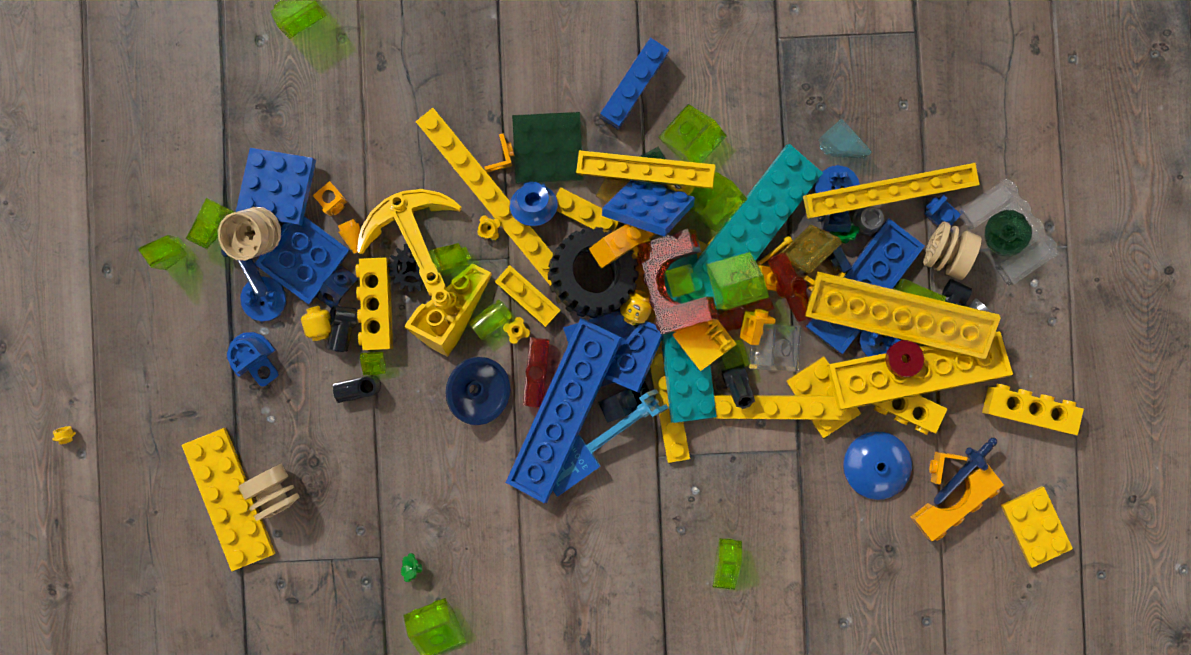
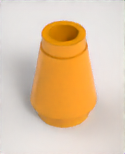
[338,219,361,254]

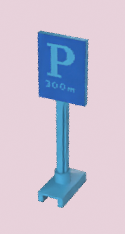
[553,389,669,497]

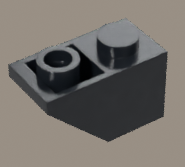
[598,381,649,423]

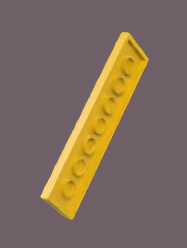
[805,272,1001,359]
[827,331,1013,411]

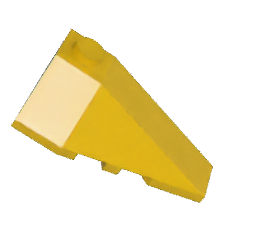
[404,263,492,357]

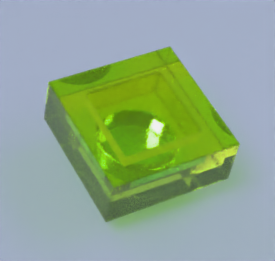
[360,352,386,375]

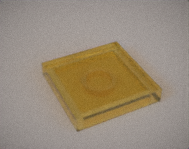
[779,225,842,274]

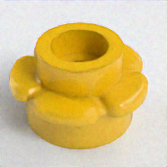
[52,426,76,445]

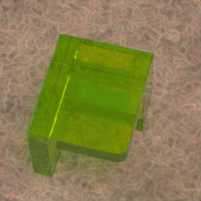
[665,264,695,298]
[721,339,750,370]

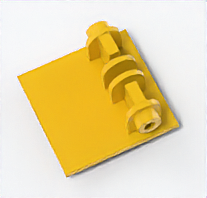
[673,310,737,371]

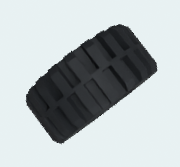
[548,227,639,318]

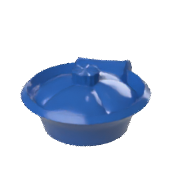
[510,181,558,226]

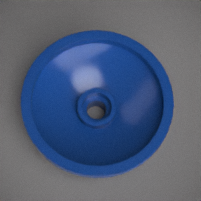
[843,431,912,500]

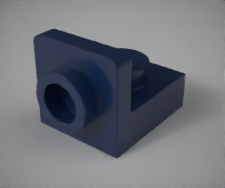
[817,211,851,232]
[816,243,852,273]

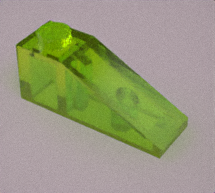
[428,243,472,276]

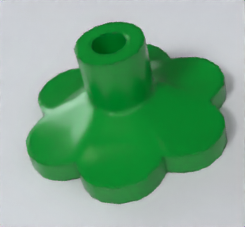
[831,222,860,244]
[401,553,423,582]

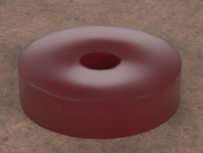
[885,340,924,378]

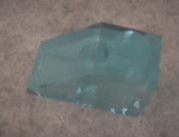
[818,118,872,158]

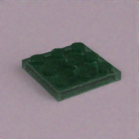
[512,112,583,184]

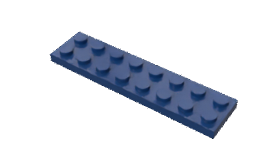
[505,318,623,503]

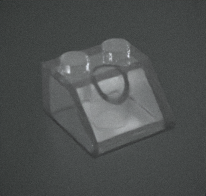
[749,324,801,372]

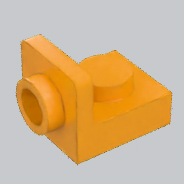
[740,309,776,345]

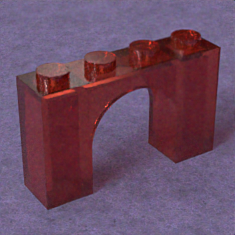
[637,229,719,334]

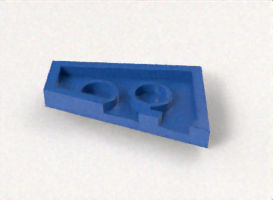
[605,321,666,393]

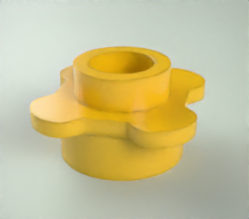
[477,215,501,240]
[503,317,530,344]

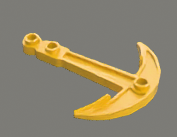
[358,189,462,310]

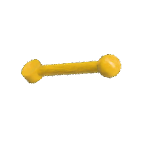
[755,236,793,265]

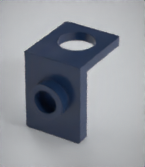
[317,265,358,308]

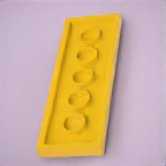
[182,428,275,572]

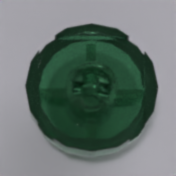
[984,210,1032,257]

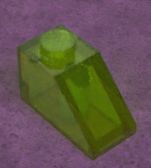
[138,235,188,270]
[712,538,742,590]

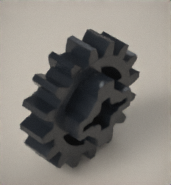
[388,244,437,292]

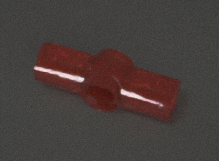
[768,253,810,322]
[715,291,774,332]
[523,338,550,407]

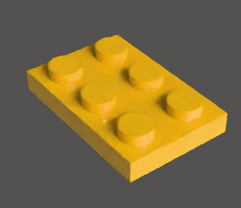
[786,356,861,438]
[1001,486,1073,568]

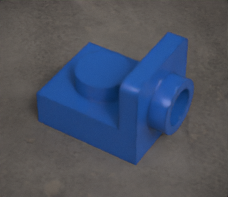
[924,195,961,226]

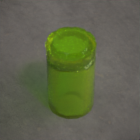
[468,299,513,340]

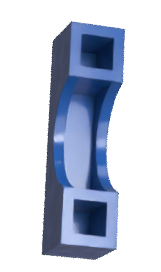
[600,37,669,130]

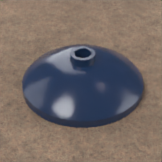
[445,357,510,425]

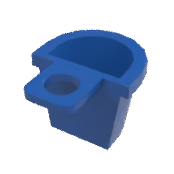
[227,332,279,387]

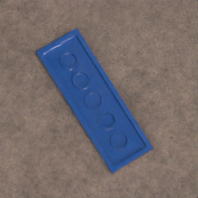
[805,218,925,354]

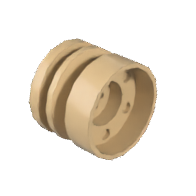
[218,207,281,261]
[923,221,982,280]
[238,464,300,521]

